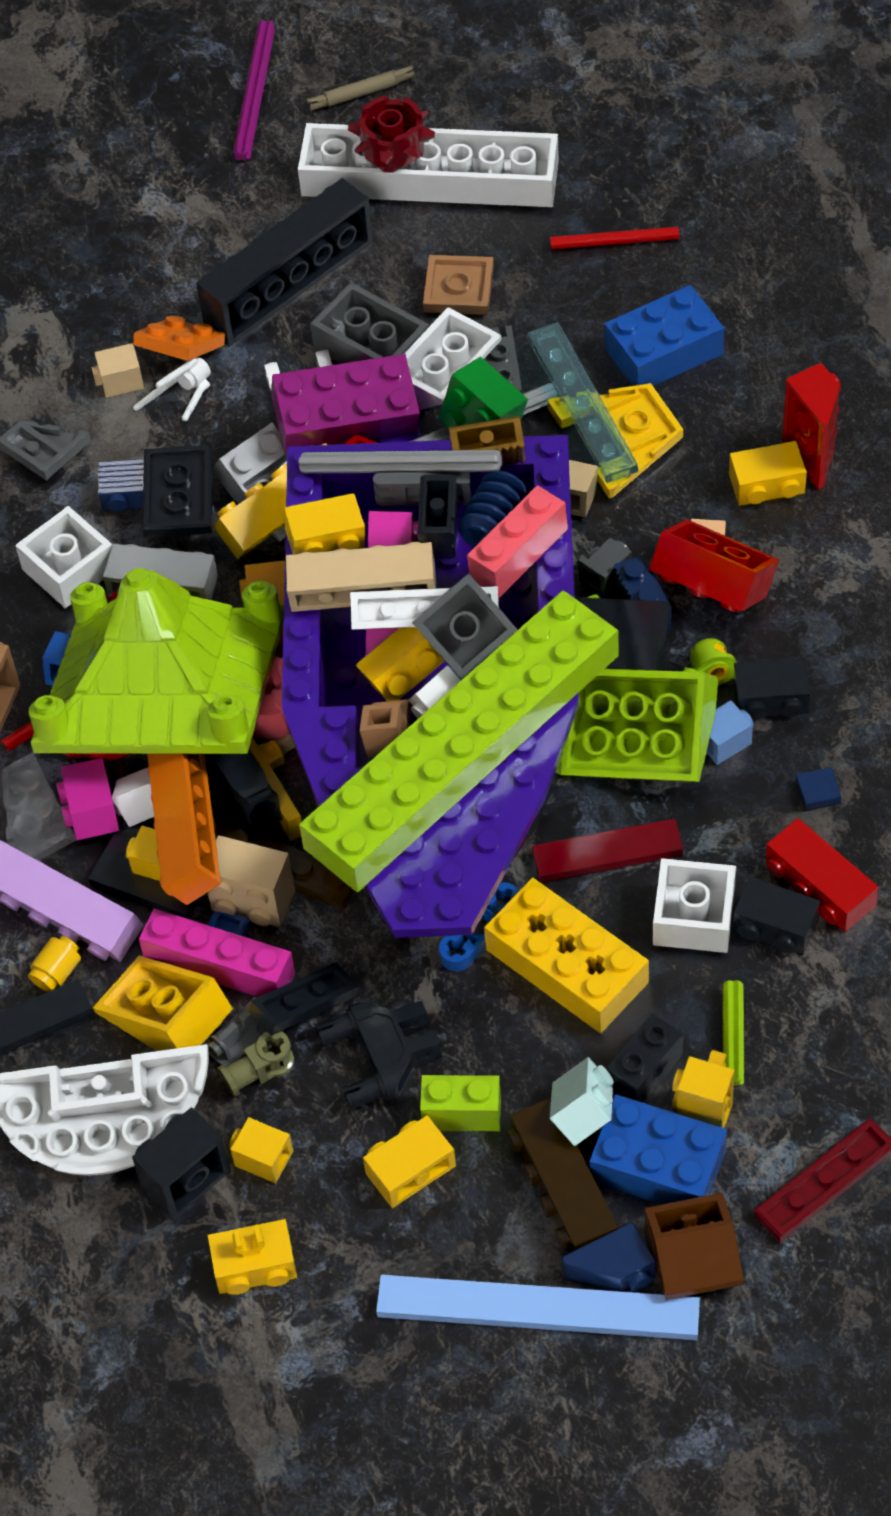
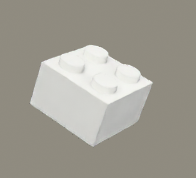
[15,506,112,609]
[653,858,736,953]

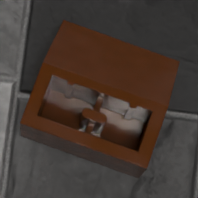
[645,1193,744,1300]

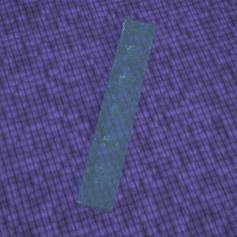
[528,322,638,483]

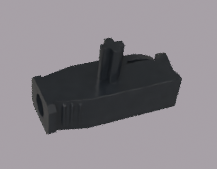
[205,748,283,834]

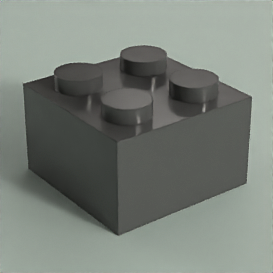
[411,573,517,679]

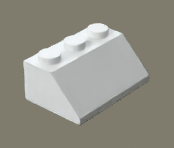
[404,307,502,410]

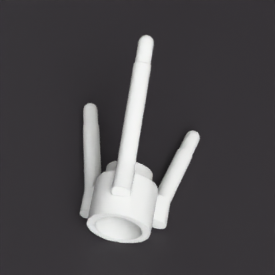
[133,357,211,422]

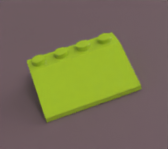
[561,669,718,782]

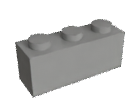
[103,544,218,600]

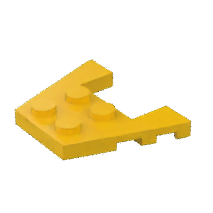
[547,383,683,499]

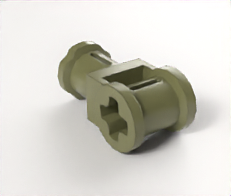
[217,1032,295,1097]

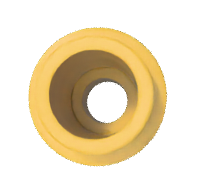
[28,936,81,992]

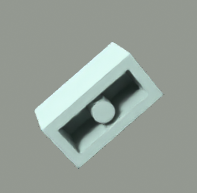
[550,1057,614,1146]

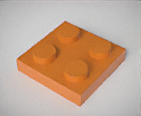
[133,316,225,361]

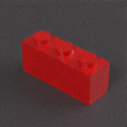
[765,818,879,932]

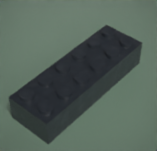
[196,178,373,347]

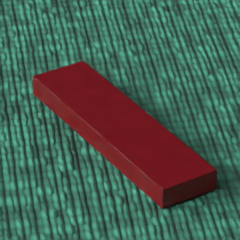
[532,819,684,883]
[754,1118,891,1243]

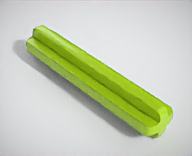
[723,980,744,1086]

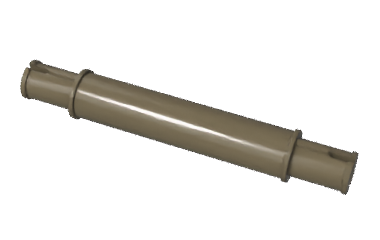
[307,65,415,112]

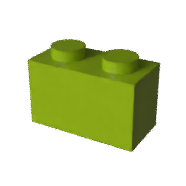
[420,1075,501,1131]

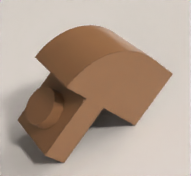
[359,699,412,759]

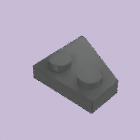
[0,420,91,481]

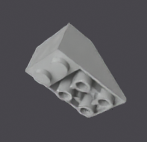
[213,423,287,542]

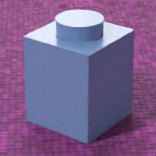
[706,700,754,765]

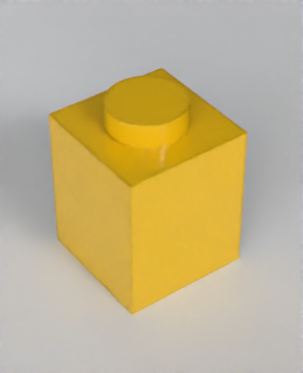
[126,826,161,881]
[229,1117,293,1183]

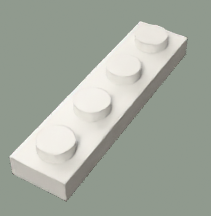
[350,586,499,630]

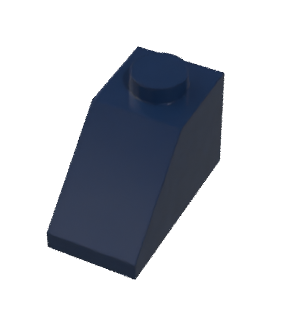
[562,1223,655,1292]

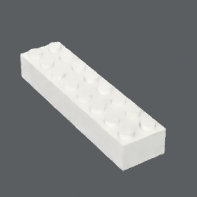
[298,123,559,207]

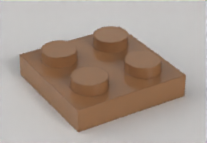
[423,255,494,315]

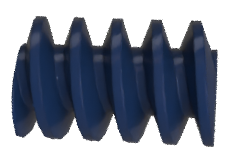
[458,471,526,547]

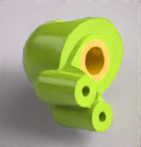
[682,638,737,685]

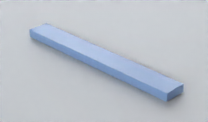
[376,1275,700,1340]

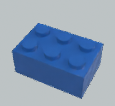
[605,285,724,386]
[589,1094,727,1205]

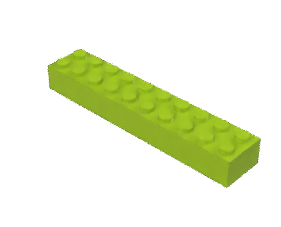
[299,590,619,893]

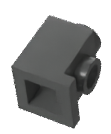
[578,538,632,598]

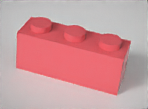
[467,485,568,599]

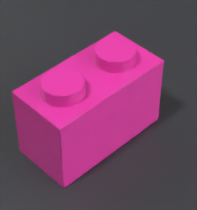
[56,758,119,841]

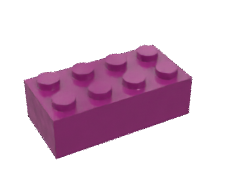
[271,354,420,454]

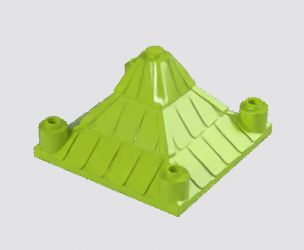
[29,568,284,754]

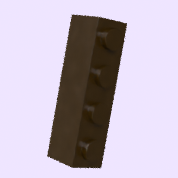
[507,1098,618,1252]

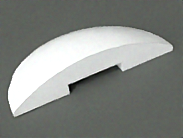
[0,1044,209,1176]

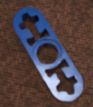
[439,882,519,971]

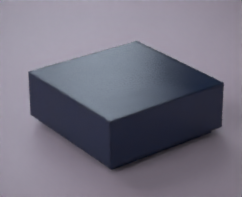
[796,767,841,811]

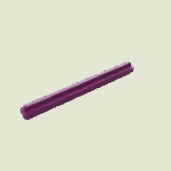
[233,20,275,161]

